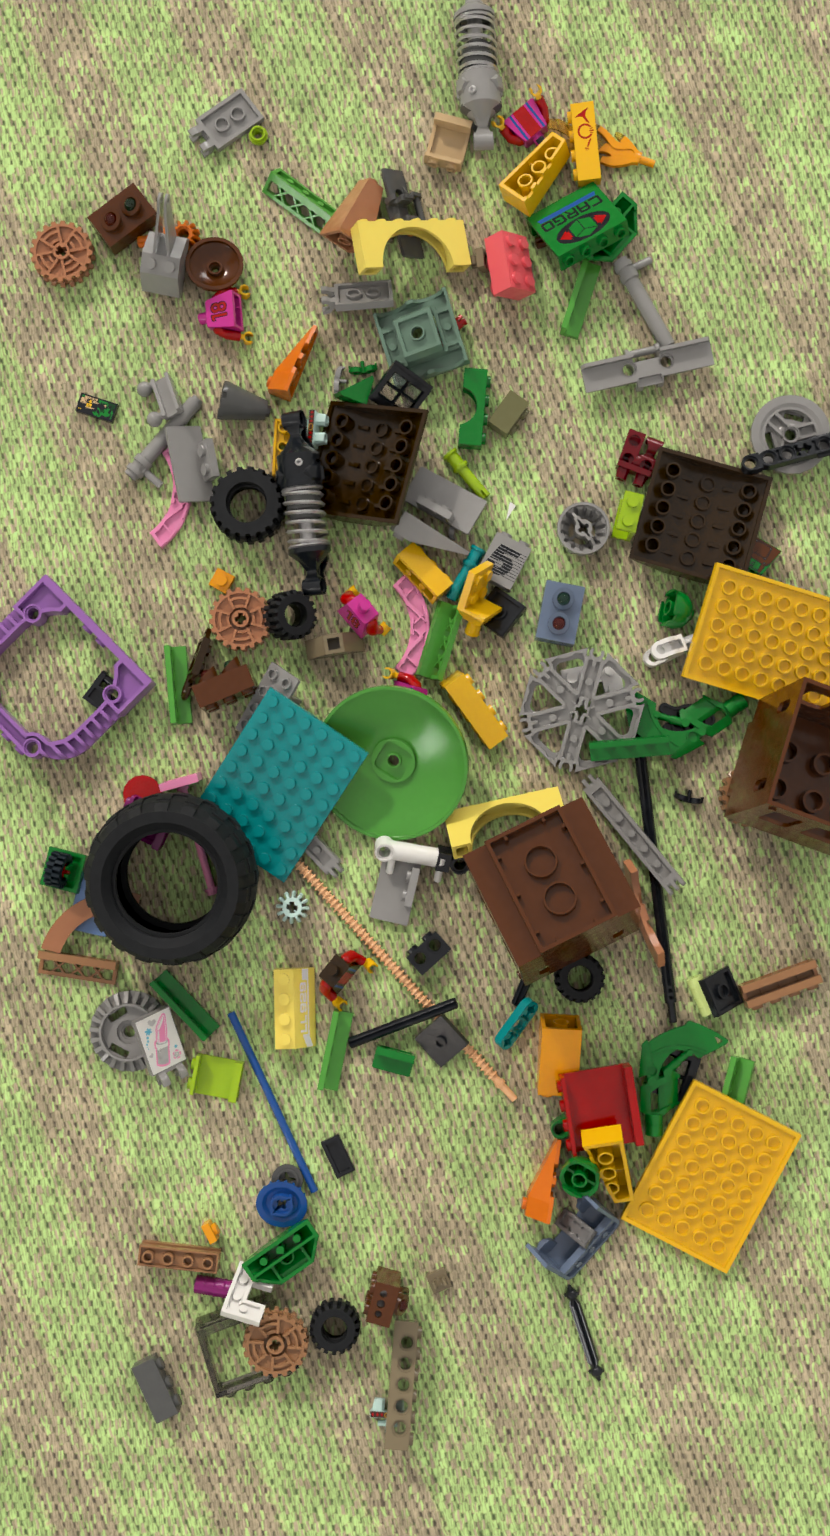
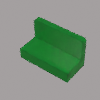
[372,1044,415,1077]

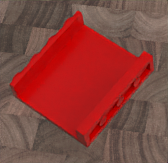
[556,1062,644,1157]

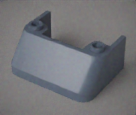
[526,1195,620,1280]

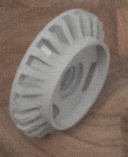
[750,395,830,475]
[90,990,162,1072]

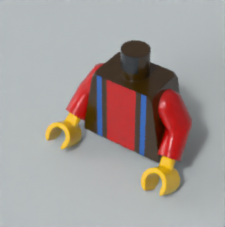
[319,950,378,1011]

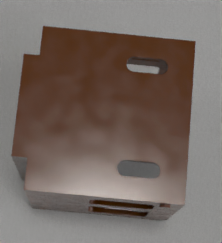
[724,677,830,855]
[463,797,641,986]

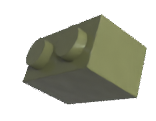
[487,390,530,439]

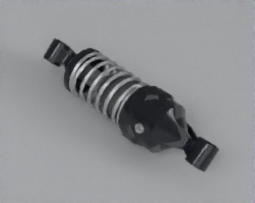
[275,410,331,597]

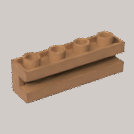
[737,958,823,1010]
[137,1240,222,1274]

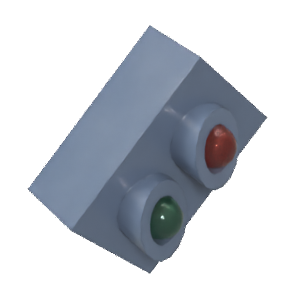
[534,580,585,647]

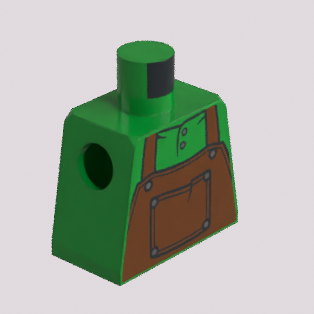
[747,537,781,576]

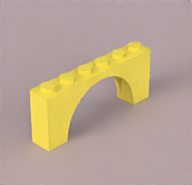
[350,218,471,275]
[445,786,564,859]

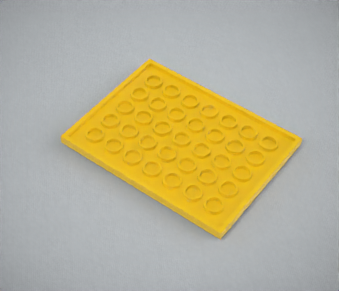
[681,562,830,706]
[620,1078,802,1274]

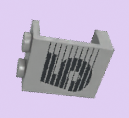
[480,531,532,593]

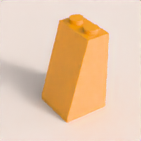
[537,1013,582,1097]

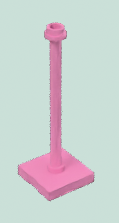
[159,772,218,896]

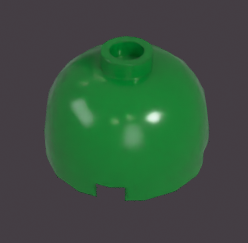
[658,589,694,629]
[559,1156,600,1198]

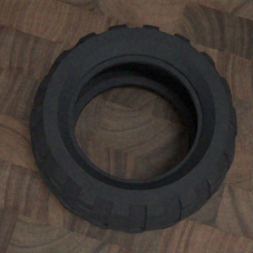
[84,792,259,966]

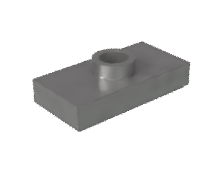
[554,1207,598,1249]

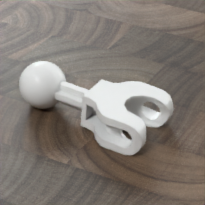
[643,633,694,668]

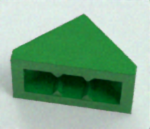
[334,375,374,404]

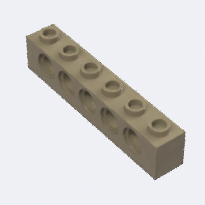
[384,1319,422,1451]

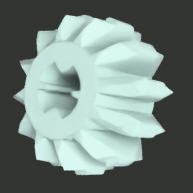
[276,890,310,924]

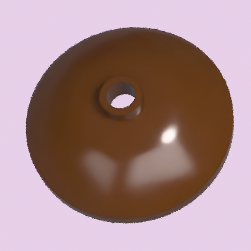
[185,237,244,292]

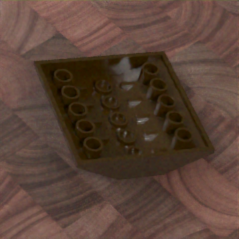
[317,401,429,527]
[629,446,773,584]

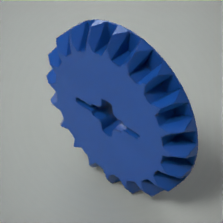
[256,1180,307,1227]

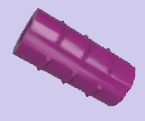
[194,1274,233,1298]

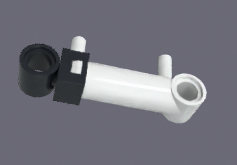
[375,836,468,883]

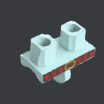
[306,410,329,449]
[370,1397,404,1430]

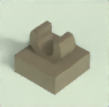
[470,247,489,273]
[426,1267,452,1294]

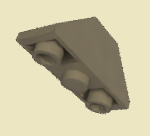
[305,632,365,661]

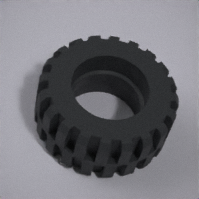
[210,466,286,545]

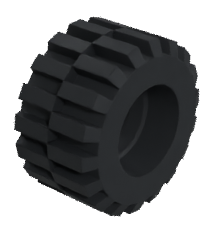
[263,590,317,640]
[554,955,605,1003]
[309,1298,360,1355]

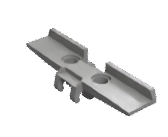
[580,336,715,393]

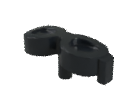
[674,790,704,804]

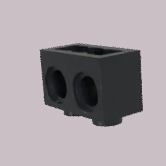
[406,931,451,975]

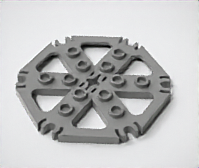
[519,647,645,772]

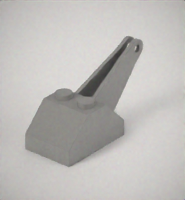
[140,192,190,298]

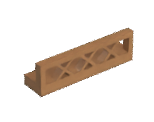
[37,949,120,985]

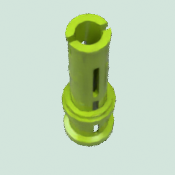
[442,448,490,499]

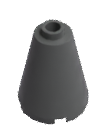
[217,381,271,420]

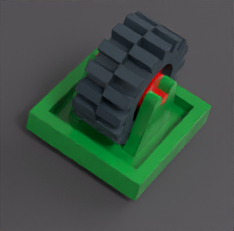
[40,846,88,894]

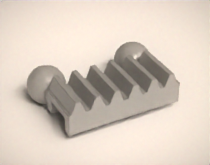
[137,372,184,427]

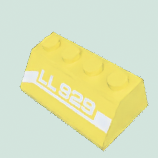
[273,967,316,1050]

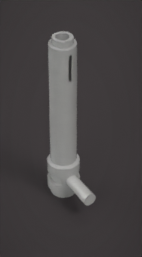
[613,256,675,347]
[124,395,202,488]

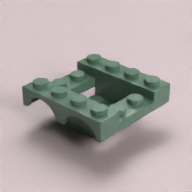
[373,286,470,389]

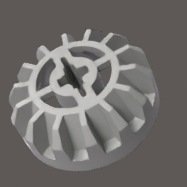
[556,502,610,556]

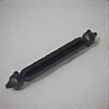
[564,1284,604,1381]

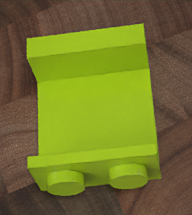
[611,490,644,542]
[187,1053,245,1103]

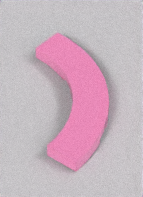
[150,448,191,549]
[393,575,430,675]

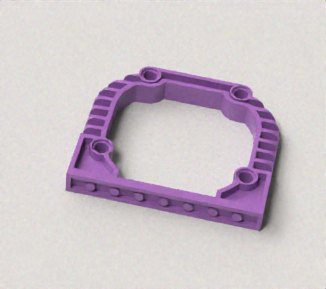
[0,574,156,760]

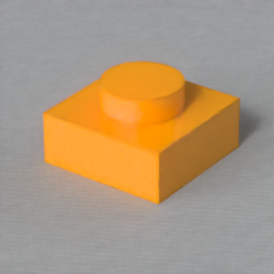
[209,568,235,594]
[201,1219,220,1245]

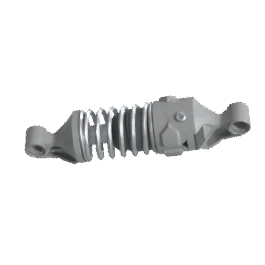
[453,0,503,151]

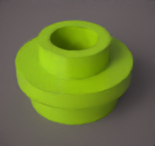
[249,125,268,146]

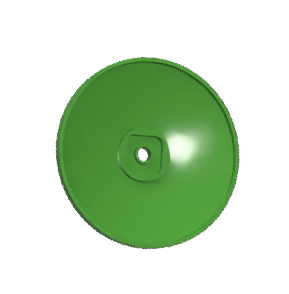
[324,685,469,841]

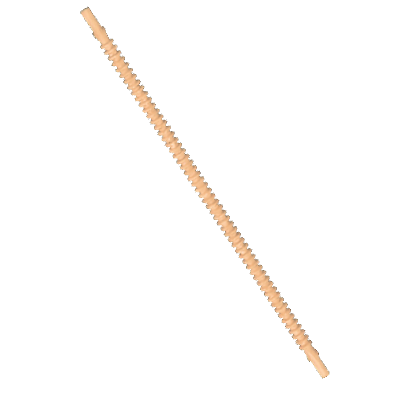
[295,858,517,1102]

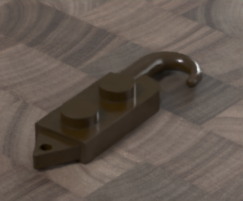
[181,627,212,700]

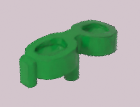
[348,361,377,375]

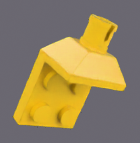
[457,561,502,637]

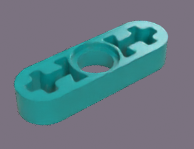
[495,997,538,1050]

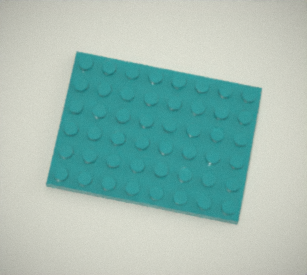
[200,687,369,883]

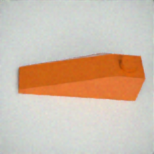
[266,325,318,402]
[521,1138,562,1224]

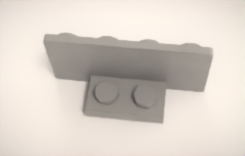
[164,426,220,503]
[405,467,487,535]
[236,662,302,733]
[370,847,421,926]

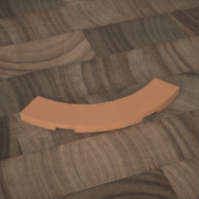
[623,859,665,968]
[41,892,141,953]

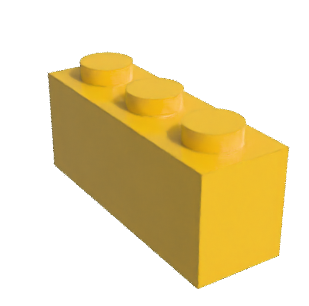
[393,542,453,604]

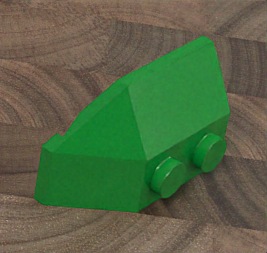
[586,191,638,262]
[242,1218,319,1285]

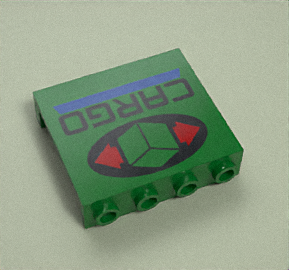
[526,182,629,271]

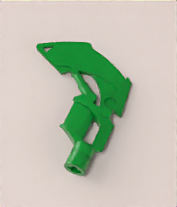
[626,692,748,759]
[639,1021,728,1137]

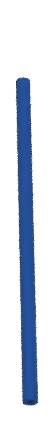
[227,1011,318,1193]

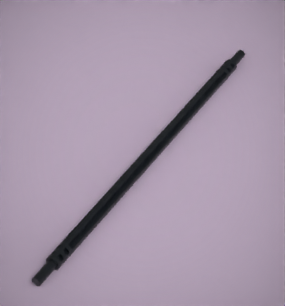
[635,734,677,1023]

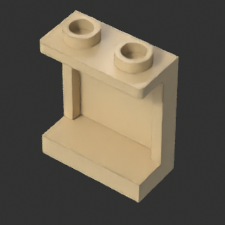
[424,112,473,173]

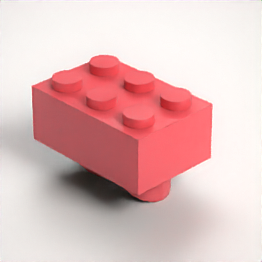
[484,230,536,301]

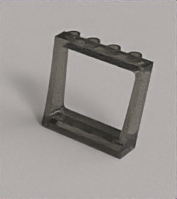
[195,1292,299,1399]

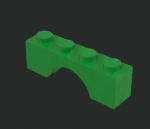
[458,368,491,450]

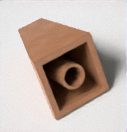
[320,178,384,253]

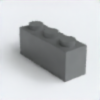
[131,1352,182,1424]

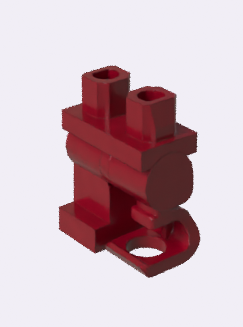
[615,429,664,488]

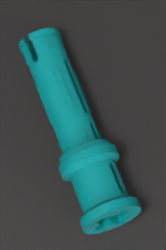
[446,544,486,602]

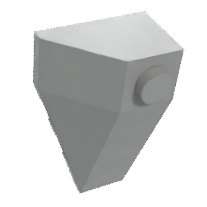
[390,510,470,555]

